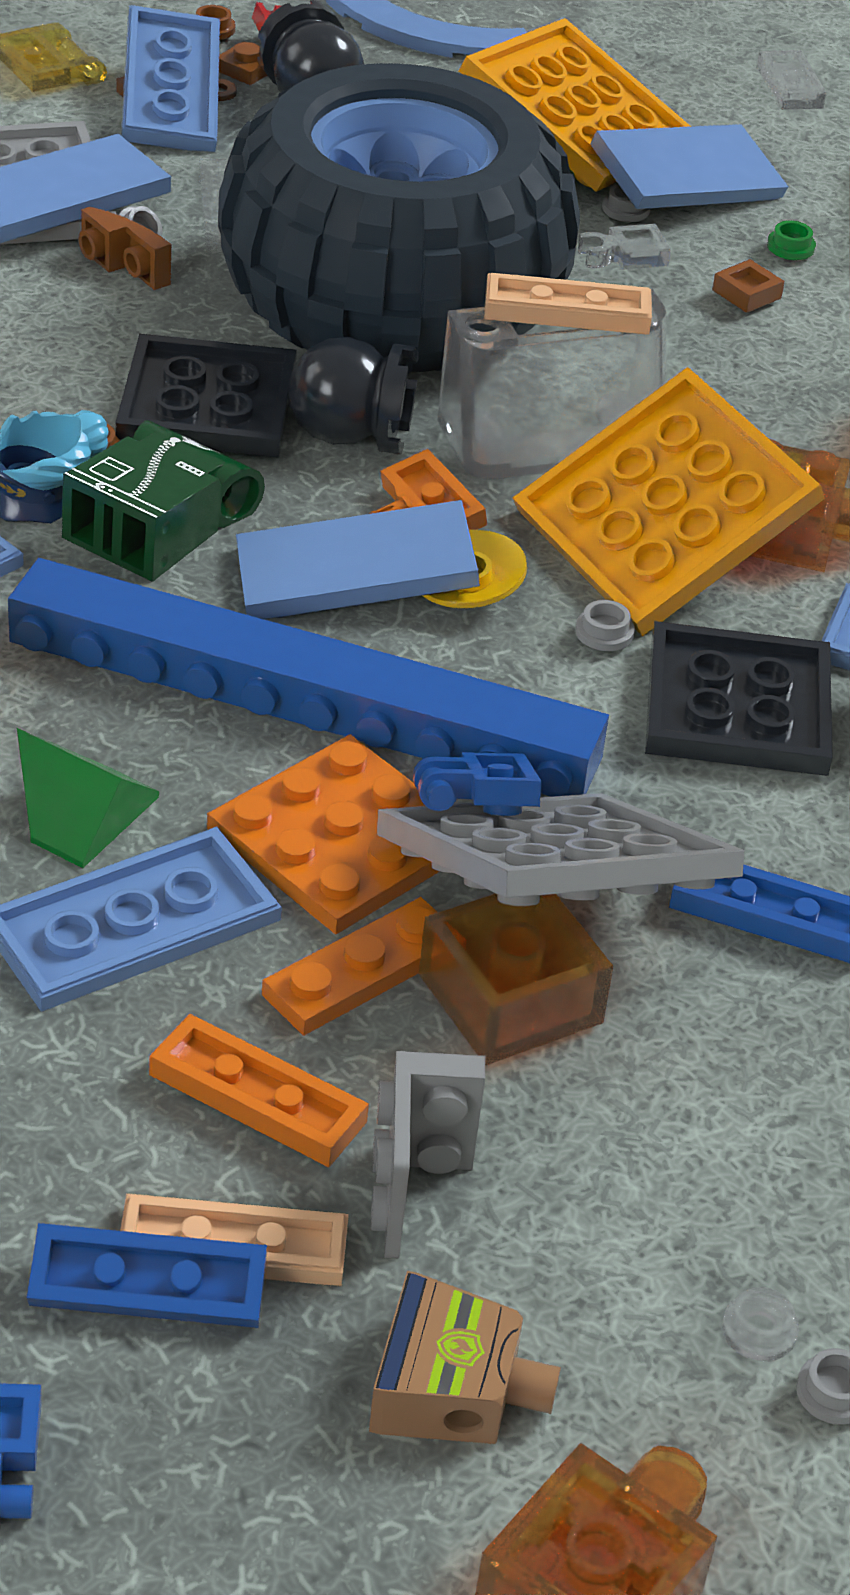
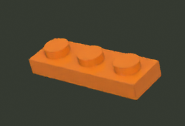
[262,897,463,1036]
[149,1014,369,1168]

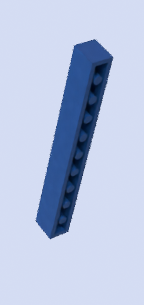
[8,557,609,797]

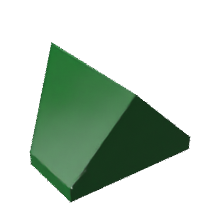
[17,728,159,868]

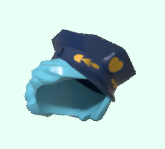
[0,410,109,524]

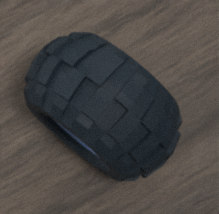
[218,63,580,374]

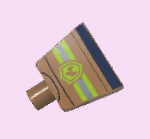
[369,1271,561,1444]

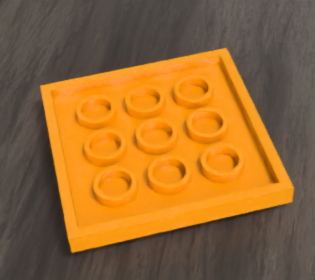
[458,18,691,192]
[512,367,825,637]

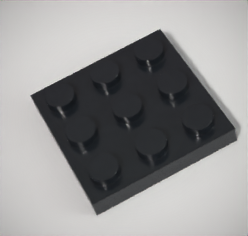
[115,333,297,458]
[645,621,833,776]

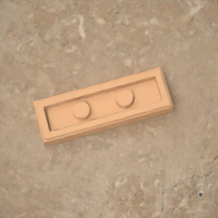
[484,273,652,335]
[120,1193,349,1286]

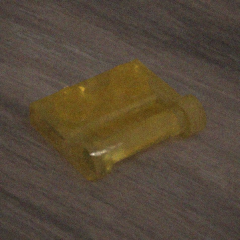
[0,23,107,92]

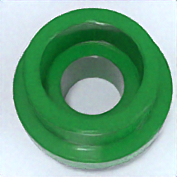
[767,220,816,260]

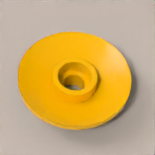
[422,530,527,608]

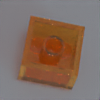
[419,893,614,1066]

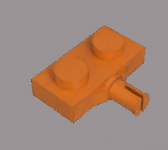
[369,449,487,530]

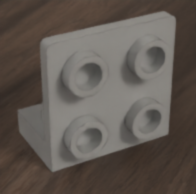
[371,1051,485,1258]

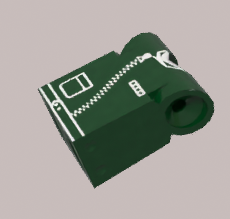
[61,420,265,582]

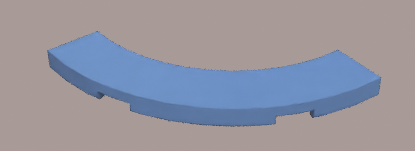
[325,0,527,58]

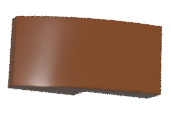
[78,207,172,290]

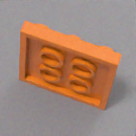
[207,734,440,935]

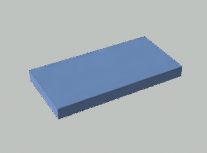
[121,5,220,152]
[590,124,788,209]
[0,134,171,243]
[236,500,480,619]
[0,827,282,1012]

